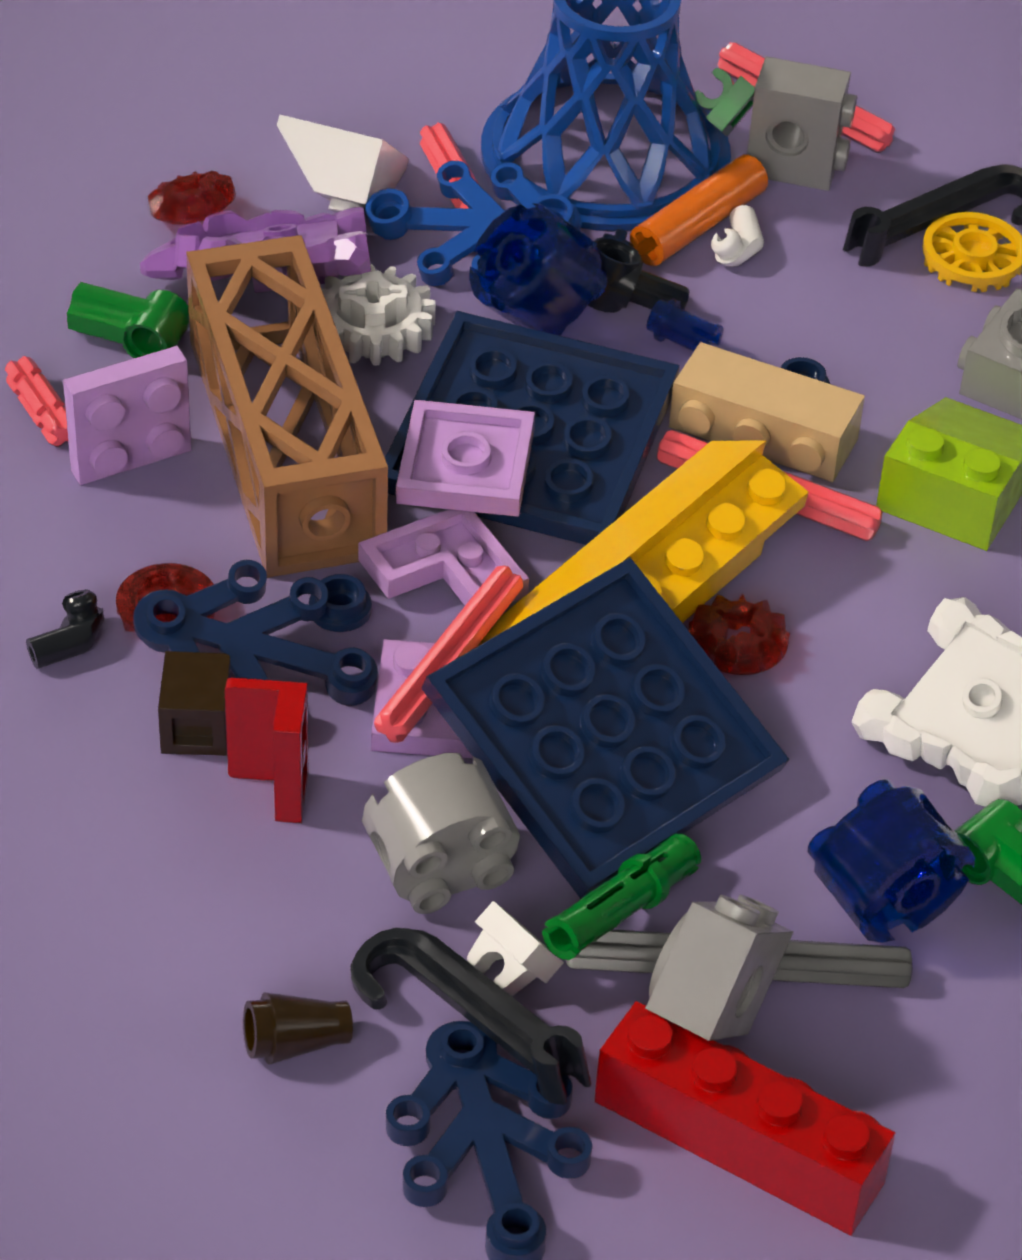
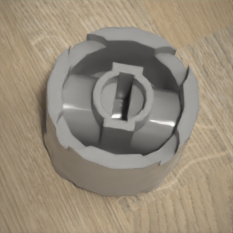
[362,753,520,914]

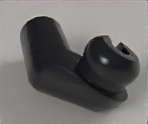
[26,589,104,669]

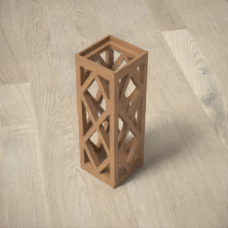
[186,235,388,578]

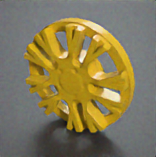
[922,212,1022,292]

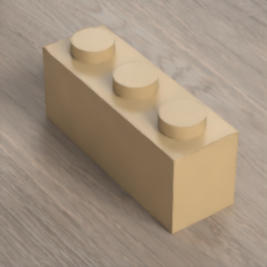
[669,342,865,482]

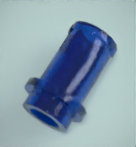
[646,298,724,352]

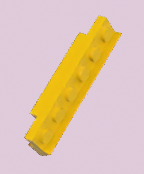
[477,440,809,647]

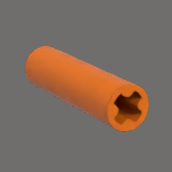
[630,154,768,266]

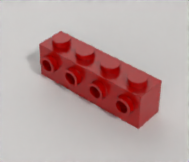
[594,1001,896,1236]

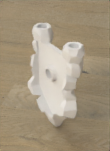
[852,597,1022,807]

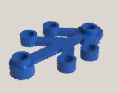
[365,161,581,288]

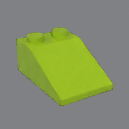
[876,397,1022,551]

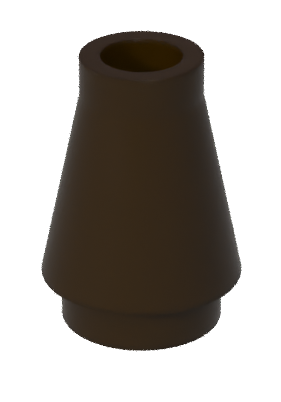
[243,992,353,1065]

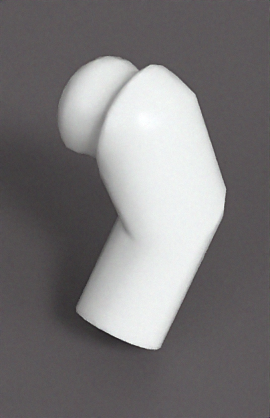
[711,205,764,267]

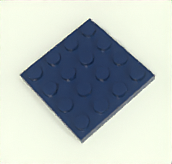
[385,311,680,545]
[421,557,789,899]

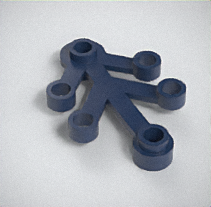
[133,560,378,706]
[386,1021,592,1260]

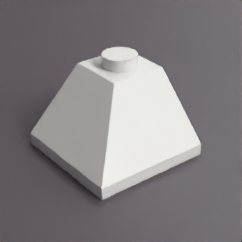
[277,115,409,212]

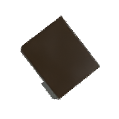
[158,651,231,756]

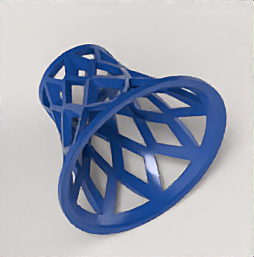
[481,0,731,231]

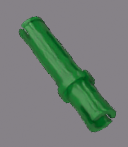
[542,834,702,960]

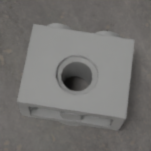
[747,56,857,191]
[957,288,1022,419]
[645,895,794,1041]

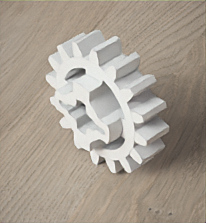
[321,264,435,366]

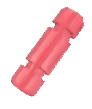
[5,356,68,447]

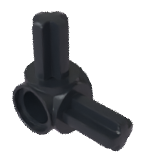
[575,228,690,318]

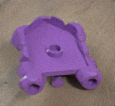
[140,207,371,293]

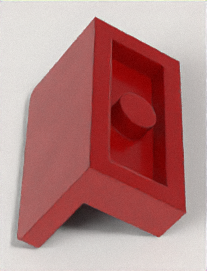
[225,678,309,823]

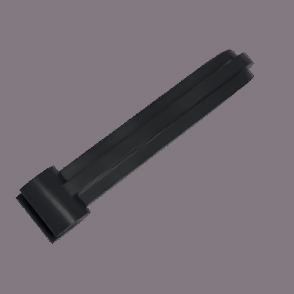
[843,164,1022,266]
[350,928,591,1105]

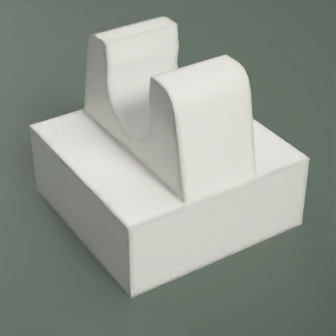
[467,901,564,996]

